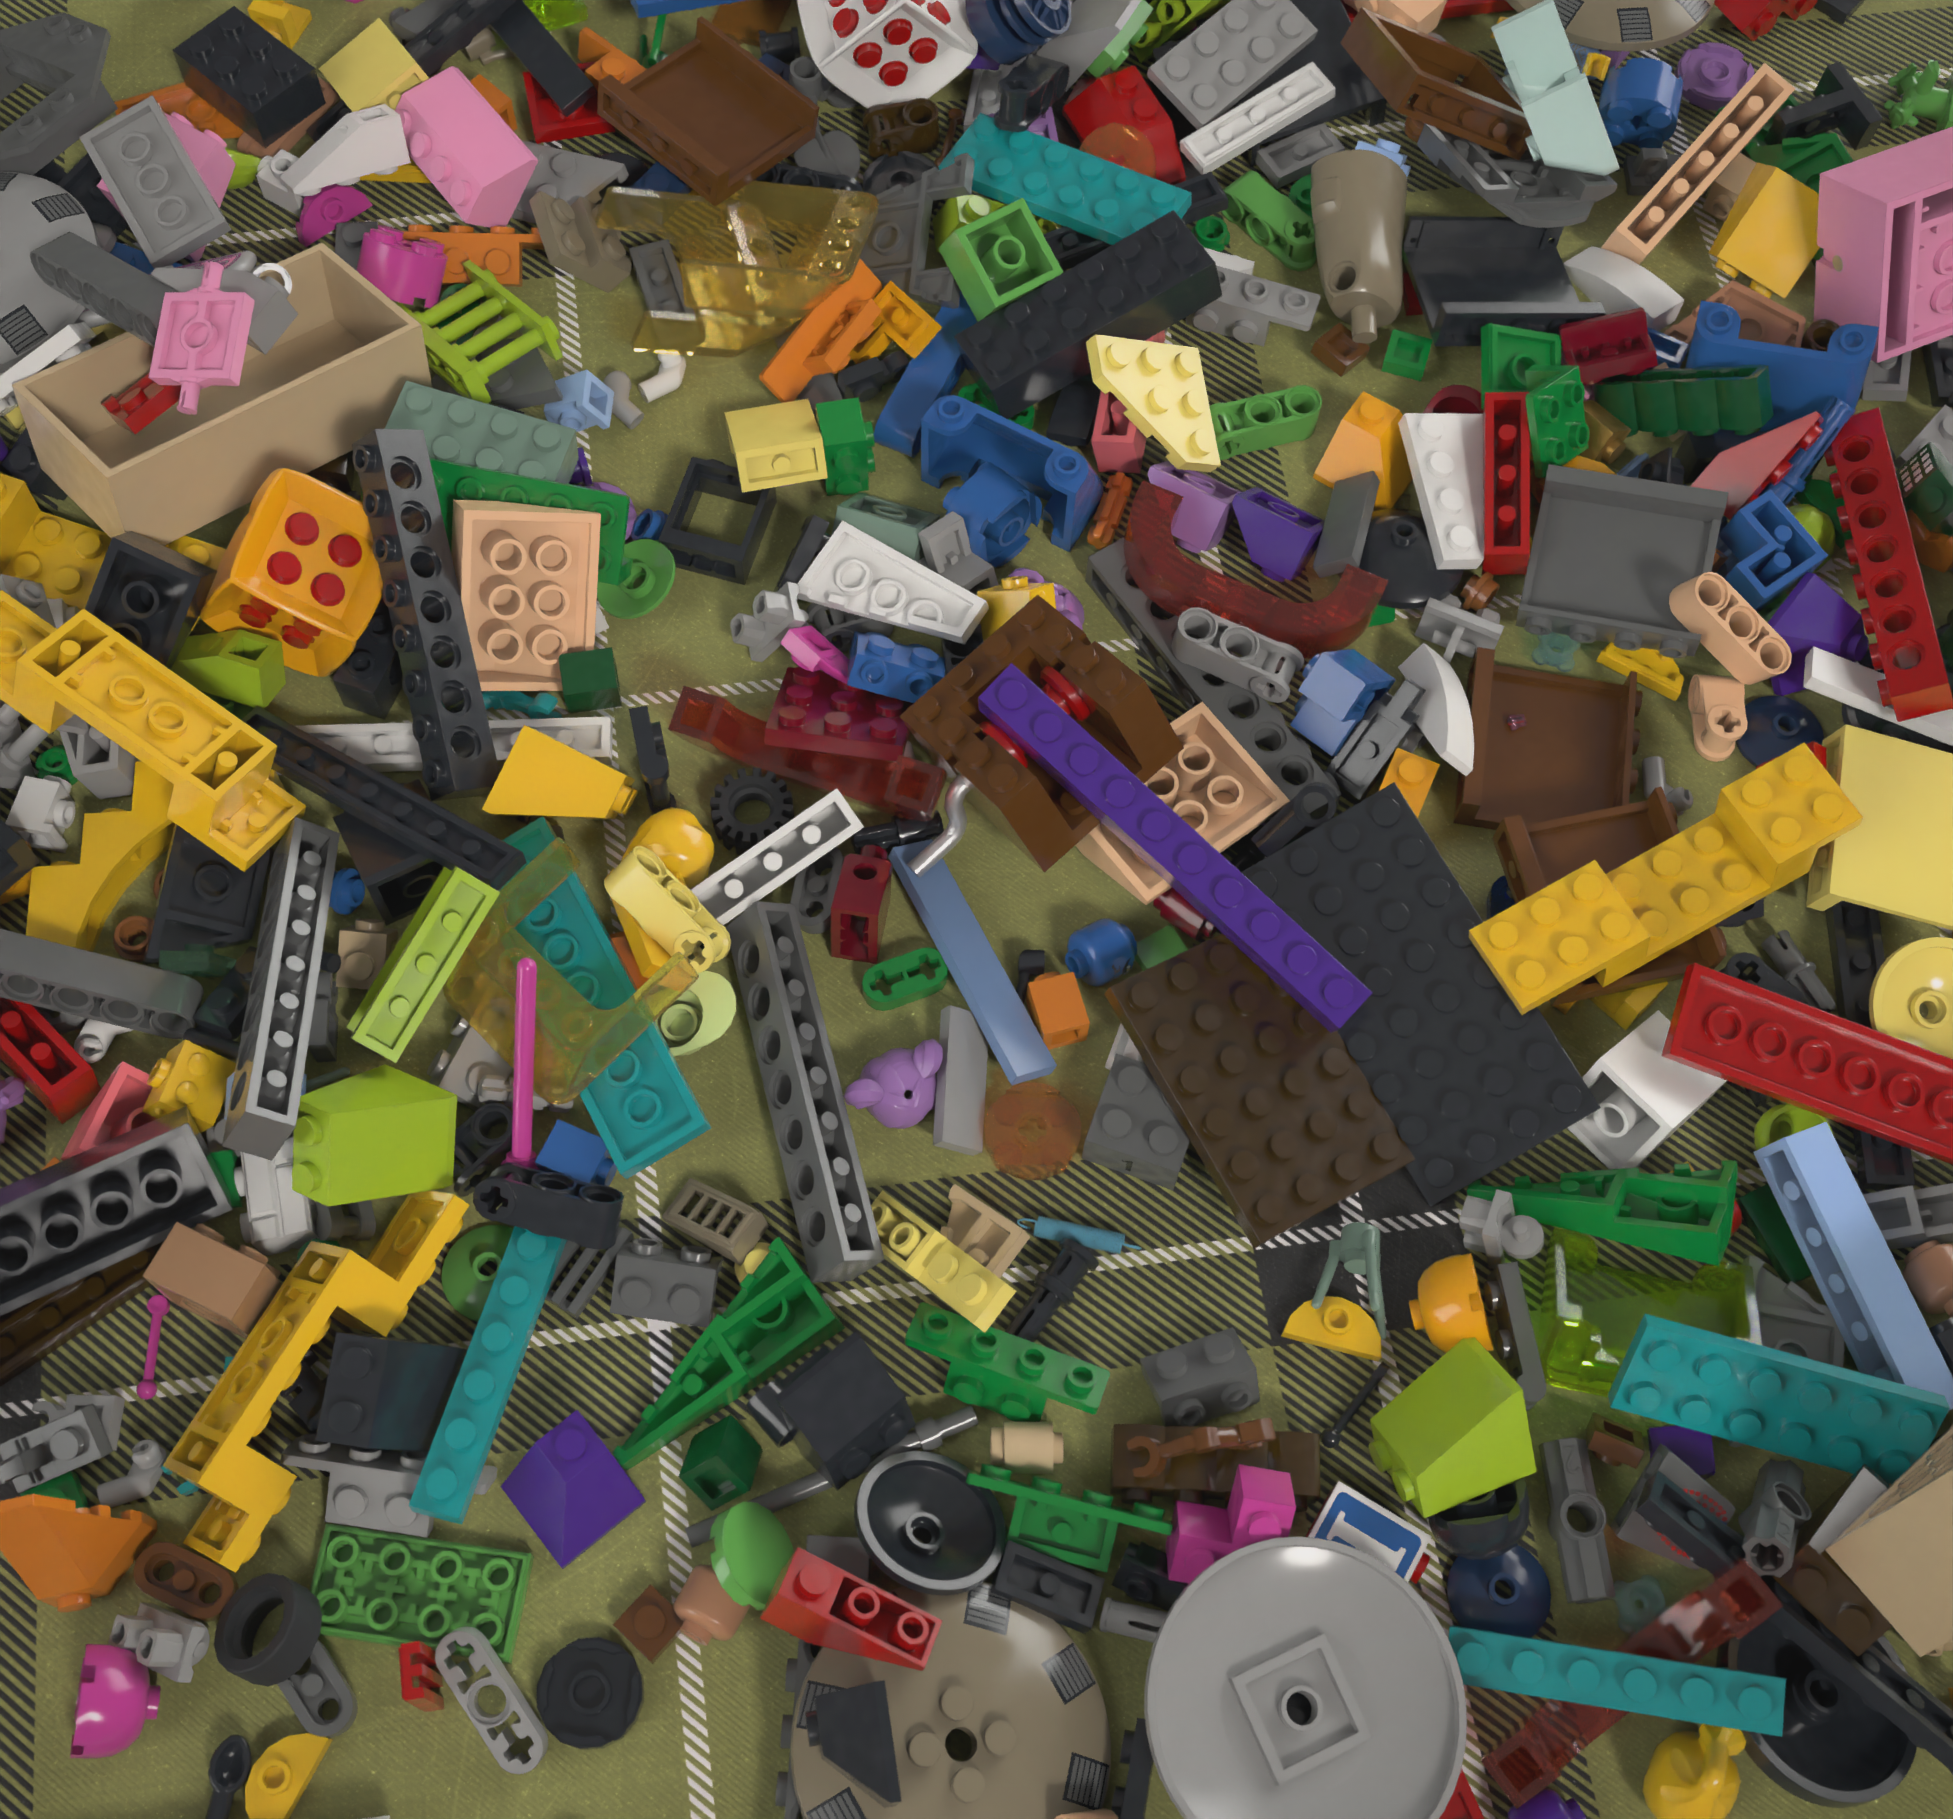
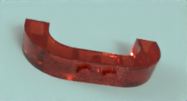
[1124,480,1388,659]
[668,686,948,821]
[1481,1557,1783,1809]

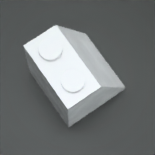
[1568,1010,1726,1169]

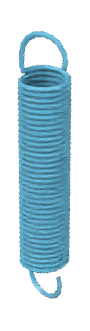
[1017,1216,1142,1254]

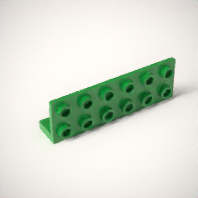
[360,458,633,586]

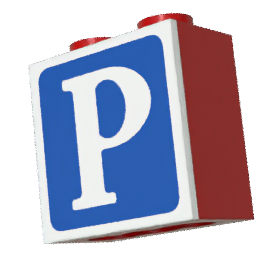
[1305,1481,1432,1584]

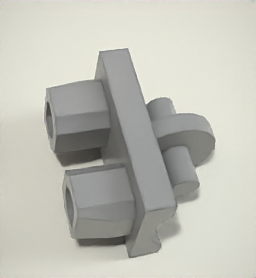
[730,582,809,662]
[1414,594,1504,663]
[1459,1189,1544,1269]
[108,1603,210,1683]

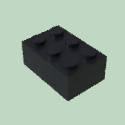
[172,6,326,148]

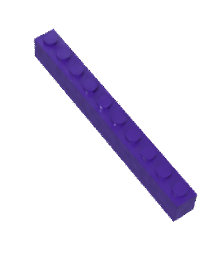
[978,663,1373,1033]

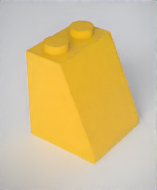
[1708,163,1820,299]
[482,725,637,820]

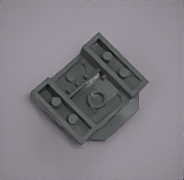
[1417,123,1618,228]

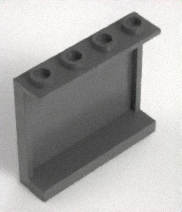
[1516,464,1728,658]

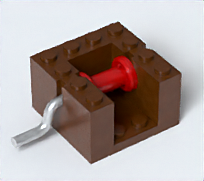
[900,594,1184,878]

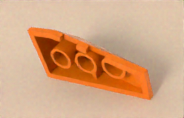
[0,1494,158,1612]

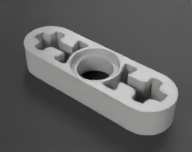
[435,1626,548,1774]

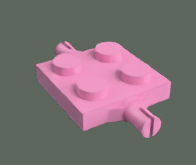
[148,261,255,415]

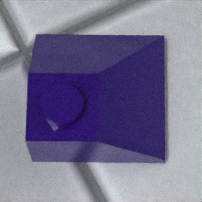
[1232,487,1325,582]
[1768,572,1869,696]
[500,1410,646,1569]

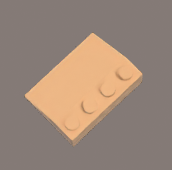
[451,500,601,691]
[1075,702,1290,905]

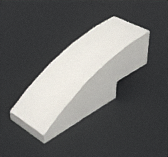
[1563,246,1684,331]
[1398,643,1474,776]

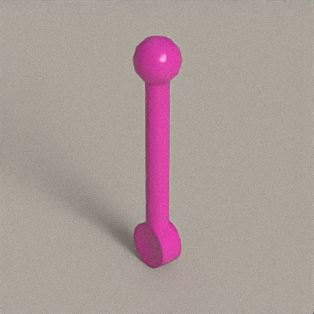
[136,1295,170,1400]

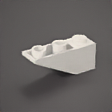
[279,104,411,196]

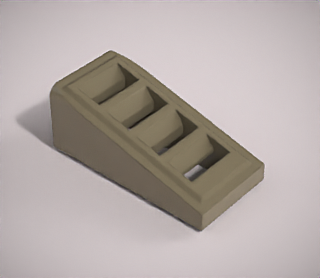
[662,1178,769,1266]

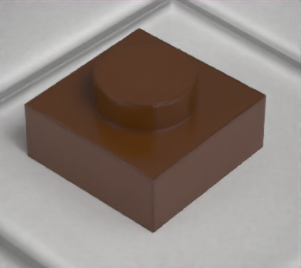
[1310,322,1371,377]
[1586,1412,1645,1469]
[613,1584,684,1664]

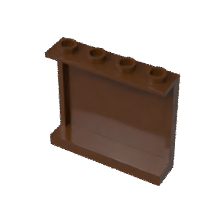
[597,16,819,207]
[1453,647,1643,830]
[1492,787,1727,1006]

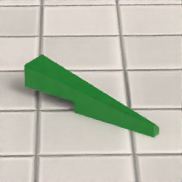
[1467,1160,1738,1266]
[612,1237,845,1470]

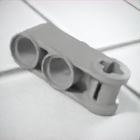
[1171,607,1304,703]

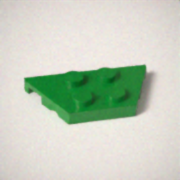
[1743,133,1854,268]

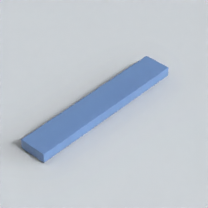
[888,839,1057,1085]

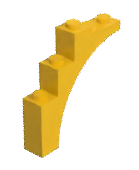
[26,761,286,952]

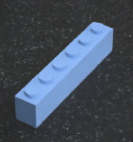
[1753,1122,1953,1410]

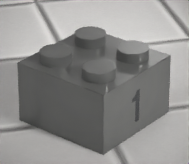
[1082,1053,1190,1190]

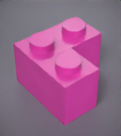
[1165,1464,1296,1584]

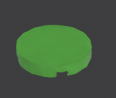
[710,1501,794,1610]

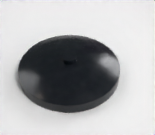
[1716,1603,1917,1808]

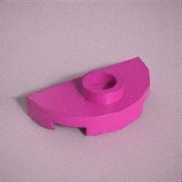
[296,184,373,247]

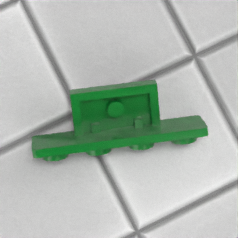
[904,1302,1110,1422]
[966,1463,1173,1572]

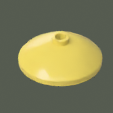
[1869,937,1953,1059]

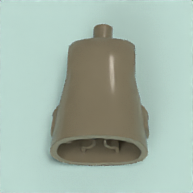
[1310,149,1408,344]

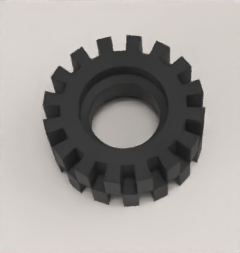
[710,767,794,855]

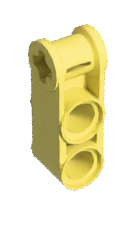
[604,846,731,973]

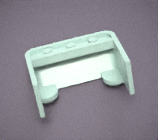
[1491,0,1620,176]

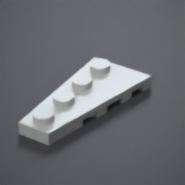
[1398,413,1484,569]
[797,520,989,644]

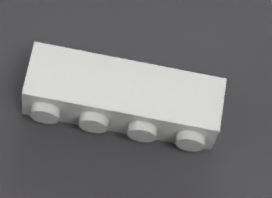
[691,789,864,925]

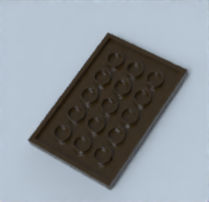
[1105,933,1415,1249]

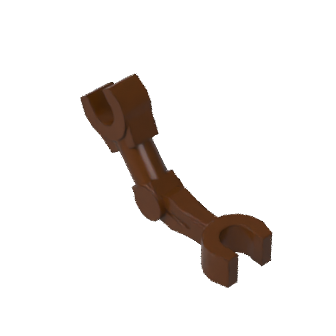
[1127,1418,1276,1478]

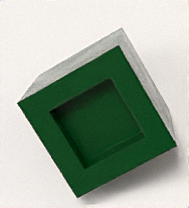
[559,647,622,713]
[678,1415,763,1511]

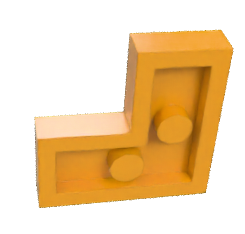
[849,280,942,364]

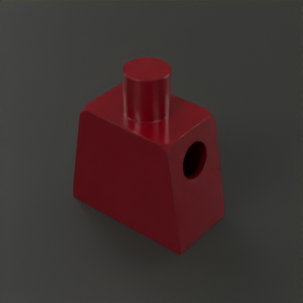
[831,845,892,964]

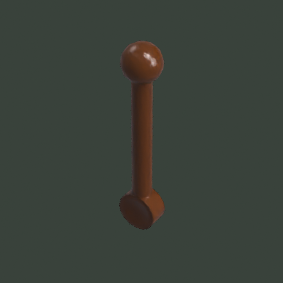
[934,108,964,170]

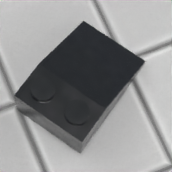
[85,531,217,669]

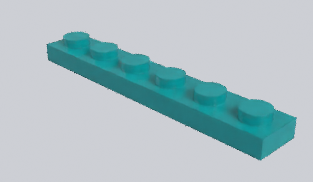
[408,1226,567,1525]
[1448,1625,1786,1737]

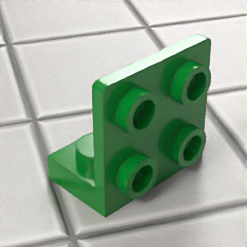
[1525,365,1590,478]

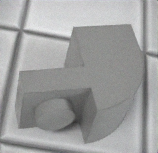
[918,511,998,595]

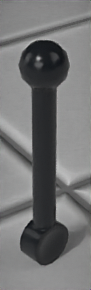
[1320,1361,1390,1448]

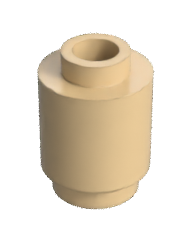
[990,1422,1063,1474]

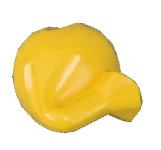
[620,808,714,889]
[1642,1724,1746,1819]

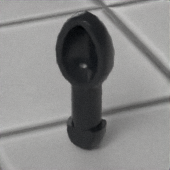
[205,1734,252,1819]

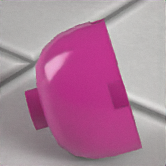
[70,1644,161,1759]

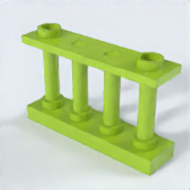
[396,260,563,404]
[346,866,500,1063]

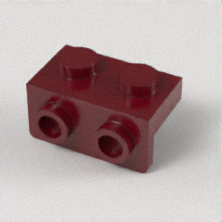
[1559,307,1658,385]

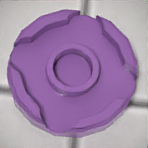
[1675,42,1754,110]

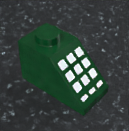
[1896,442,1953,535]

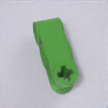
[1221,170,1317,271]
[1209,385,1322,460]

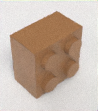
[143,1222,282,1339]

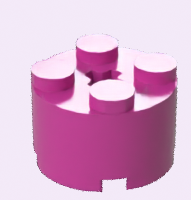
[356,225,448,308]

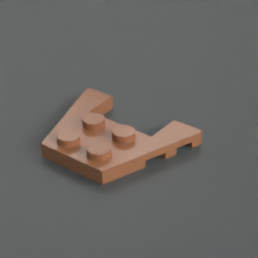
[1646,280,1806,370]

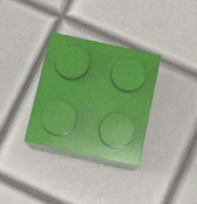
[938,198,1064,322]

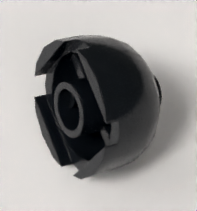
[1426,1478,1530,1560]

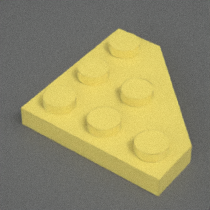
[1086,334,1221,472]

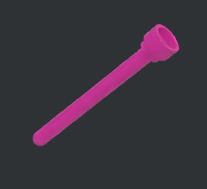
[501,958,540,1178]

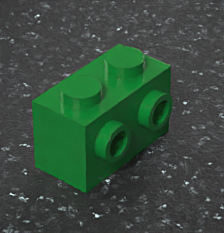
[816,397,875,496]

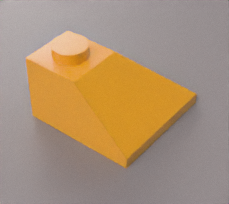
[1313,391,1413,511]

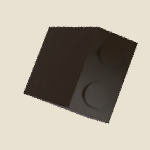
[1772,1463,1892,1656]

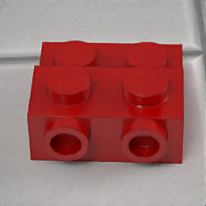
[522,61,615,144]

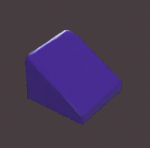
[1647,1425,1716,1480]

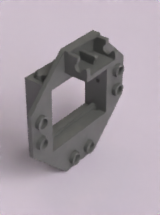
[0,12,118,175]

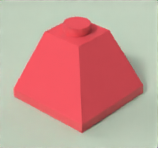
[60,1061,158,1161]

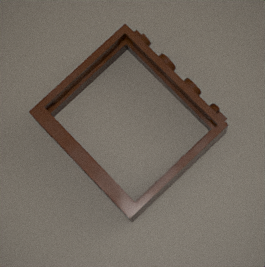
[1340,7,1533,160]

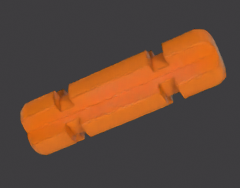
[1087,472,1133,550]

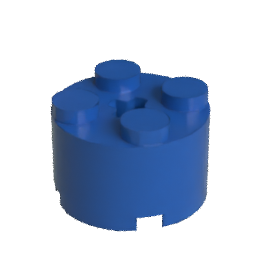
[1598,58,1683,149]
[943,462,1042,568]

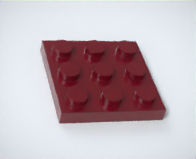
[764,666,914,762]

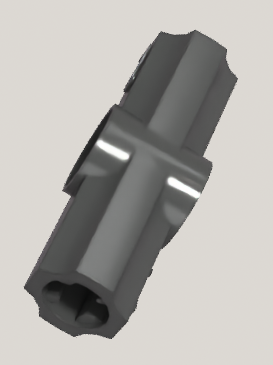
[1539,1438,1616,1604]
[1738,1459,1812,1578]

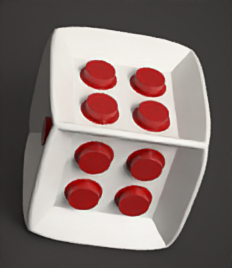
[797,0,978,109]

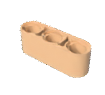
[1669,572,1792,685]

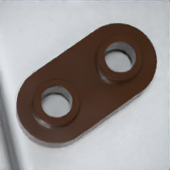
[134,1542,239,1621]

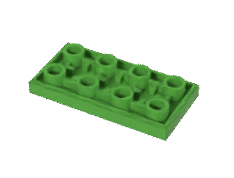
[310,1523,534,1664]

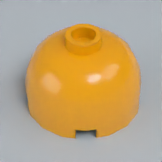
[1409,1253,1494,1353]

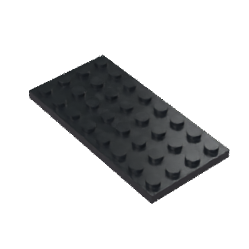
[1241,782,1601,1207]

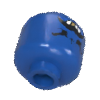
[1065,918,1137,987]

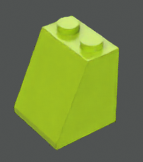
[292,1064,457,1207]
[1369,1337,1537,1518]

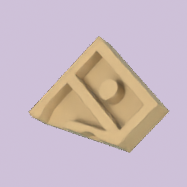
[940,1184,1030,1278]

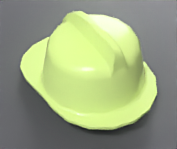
[642,971,736,1056]

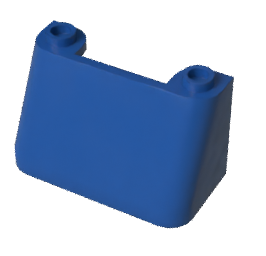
[1685,300,1879,432]
[921,395,1103,553]

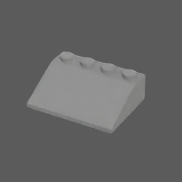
[1035,0,1142,92]

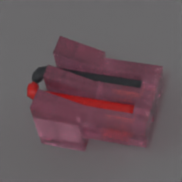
[1507,714,1527,731]

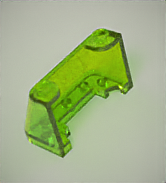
[1537,1227,1762,1398]

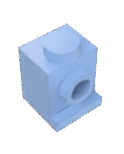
[544,370,614,432]

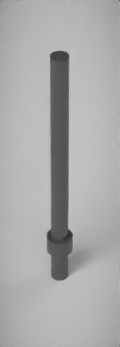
[685,1405,979,1548]

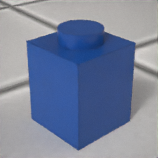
[535,1119,617,1186]

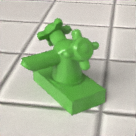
[1884,60,1953,133]

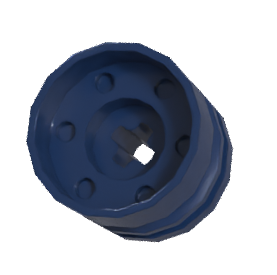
[966,0,1072,66]

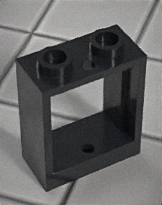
[658,456,777,585]

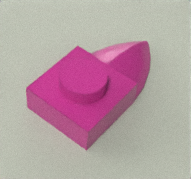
[780,625,849,684]

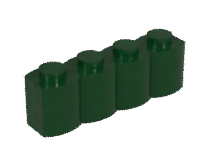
[1592,365,1773,437]

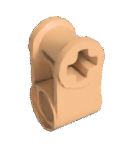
[1688,675,1748,762]

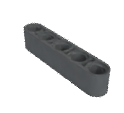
[30,232,178,347]
[0,929,204,1039]

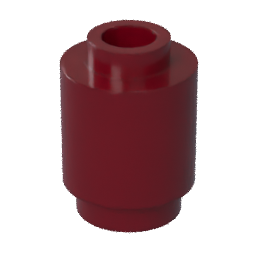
[1153,887,1218,941]

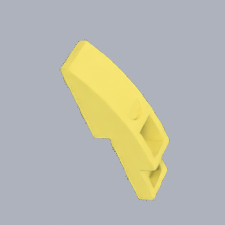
[871,1190,1016,1333]

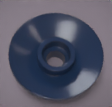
[1735,696,1824,767]
[1446,1545,1551,1638]

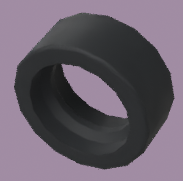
[214,1573,322,1687]

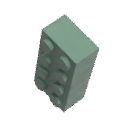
[385,381,579,484]

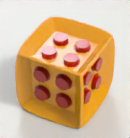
[200,468,383,677]

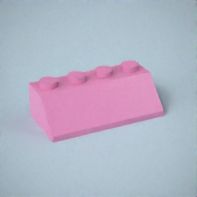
[394,66,539,228]

